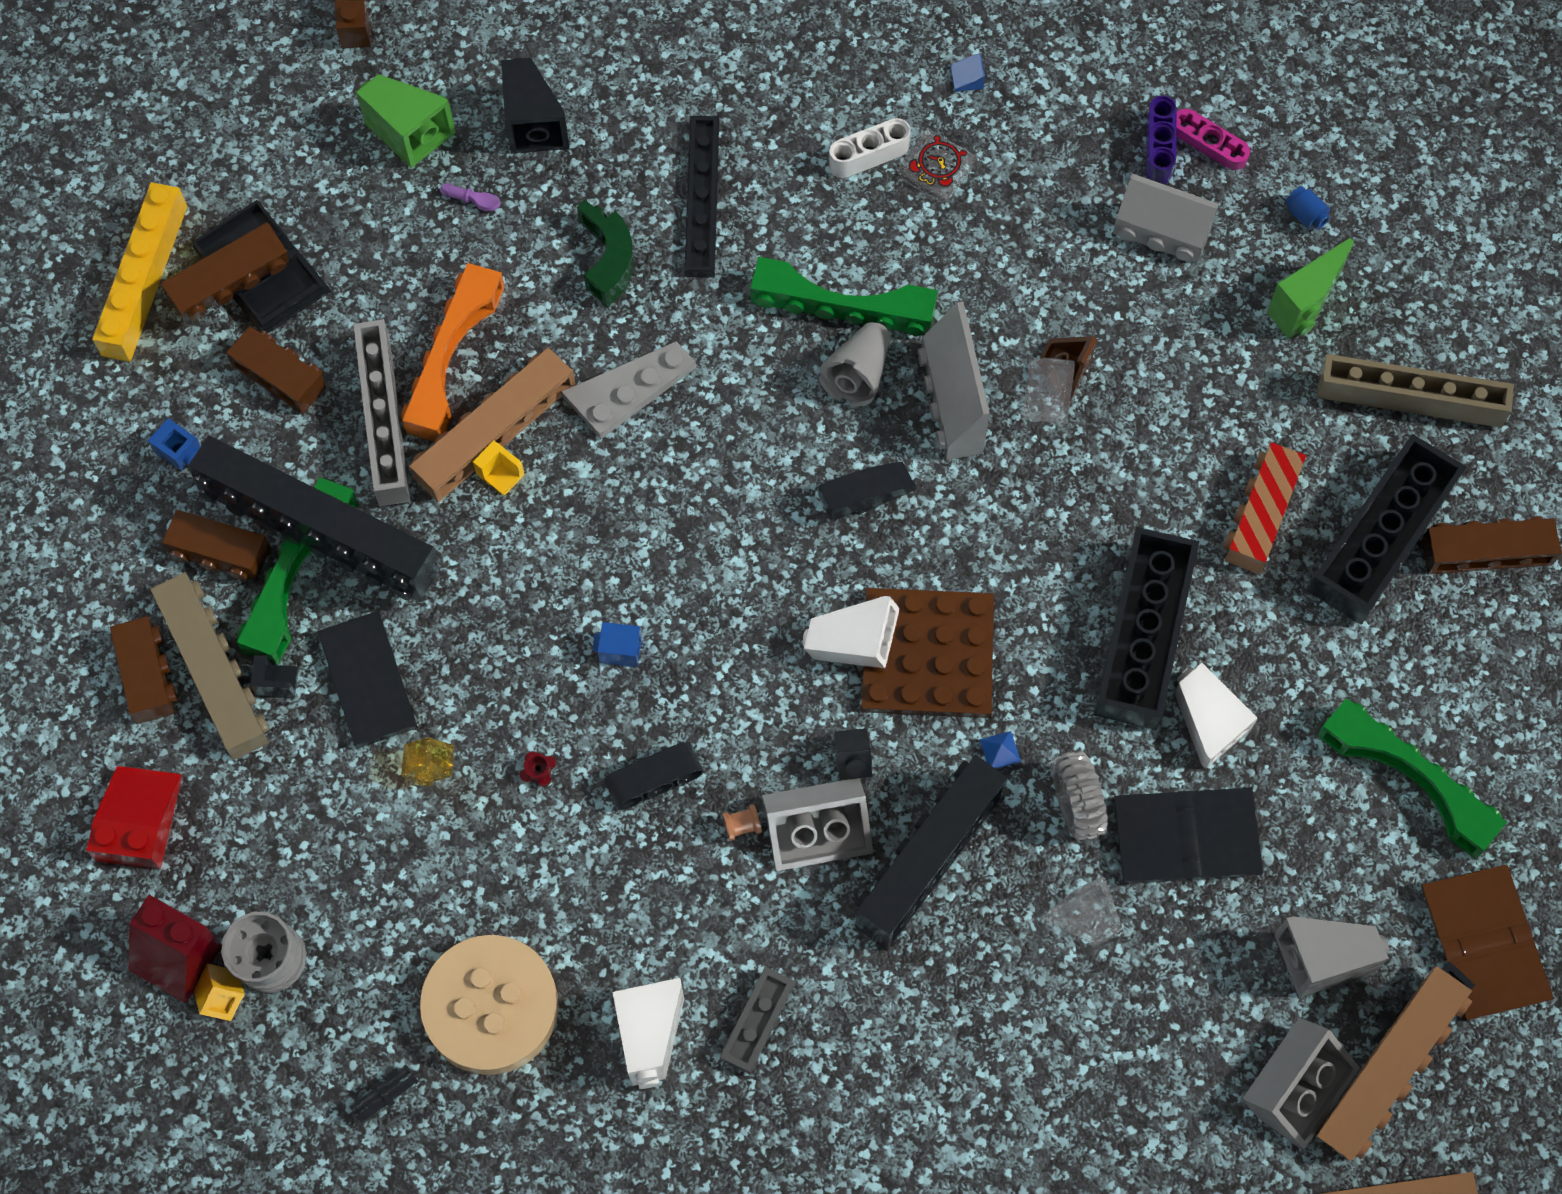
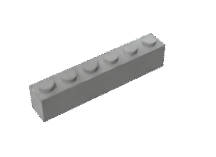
[353,319,411,507]

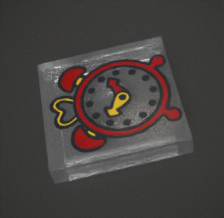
[895,128,978,205]

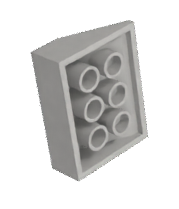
[917,301,990,460]

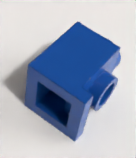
[148,418,201,471]

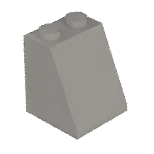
[1274,917,1389,998]

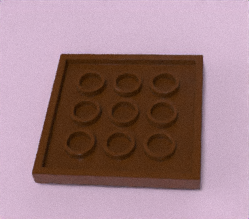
[861,588,994,718]

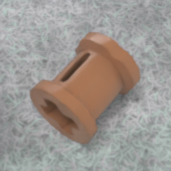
[722,804,762,841]

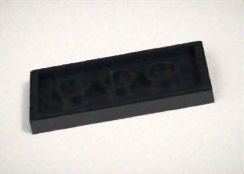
[317,611,418,749]

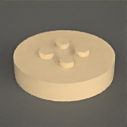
[420,935,559,1075]

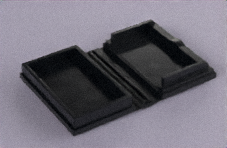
[192,200,331,333]
[1114,787,1263,884]

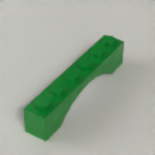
[751,257,938,336]
[237,477,358,665]
[1317,698,1507,860]

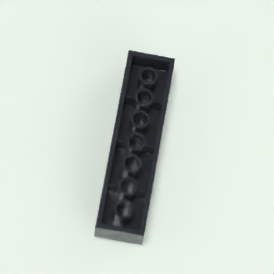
[188,435,439,602]

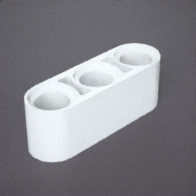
[829,118,911,178]

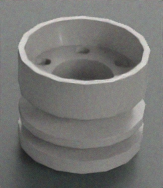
[221,912,307,993]

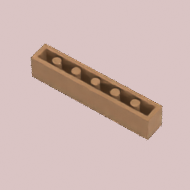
[409,348,576,503]
[1315,966,1472,1161]

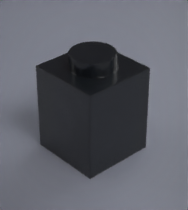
[834,728,872,780]

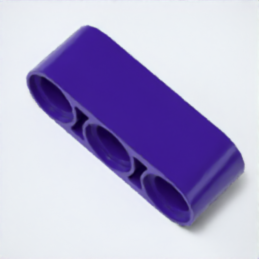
[1145,95,1177,185]

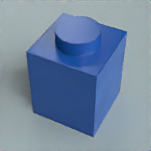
[593,622,642,667]

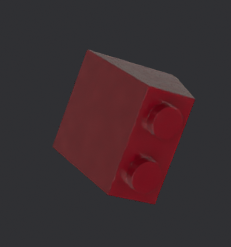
[128,894,222,1004]

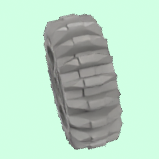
[1052,751,1108,840]

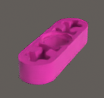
[1176,109,1250,170]

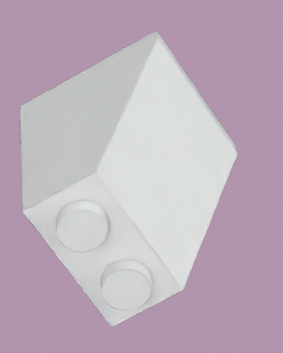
[612,978,684,1089]

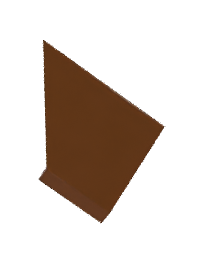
[1037,336,1097,409]

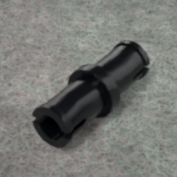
[349,1064,418,1125]

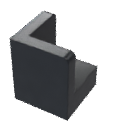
[250,655,298,699]

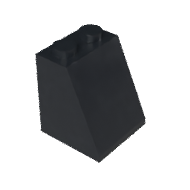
[501,57,570,154]

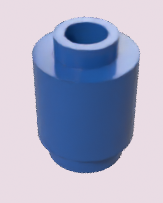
[1285,186,1330,230]

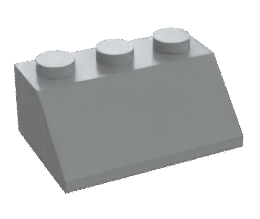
[1113,173,1219,264]
[762,778,873,871]
[1242,1018,1360,1150]

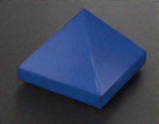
[980,731,1021,769]

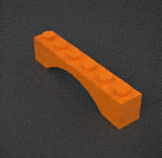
[401,263,505,442]

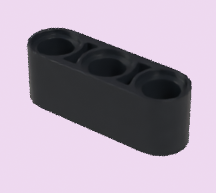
[604,741,704,811]

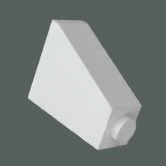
[803,596,900,668]
[1174,663,1257,769]

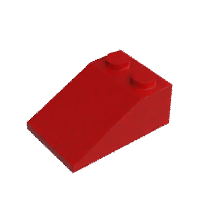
[86,766,182,870]

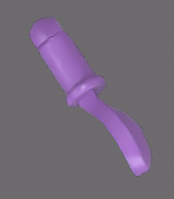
[440,183,501,211]

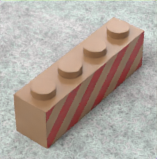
[1223,442,1307,574]

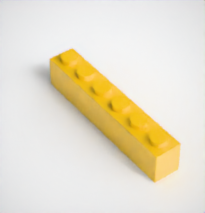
[92,182,188,362]

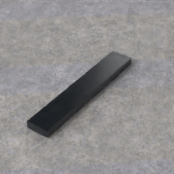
[685,116,720,278]

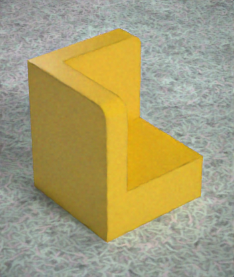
[473,440,525,495]
[194,964,244,1021]

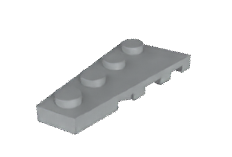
[562,341,696,439]

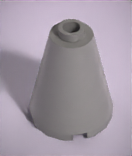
[819,322,891,407]

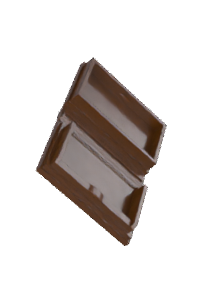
[1421,864,1554,1021]

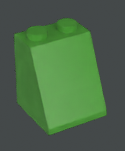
[356,74,456,168]

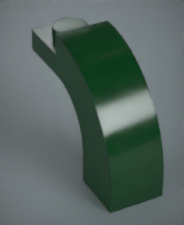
[577,199,634,308]

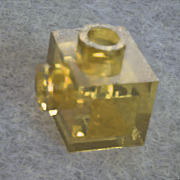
[401,737,454,786]

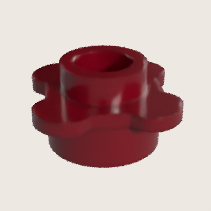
[520,751,556,787]

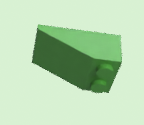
[1267,238,1354,339]

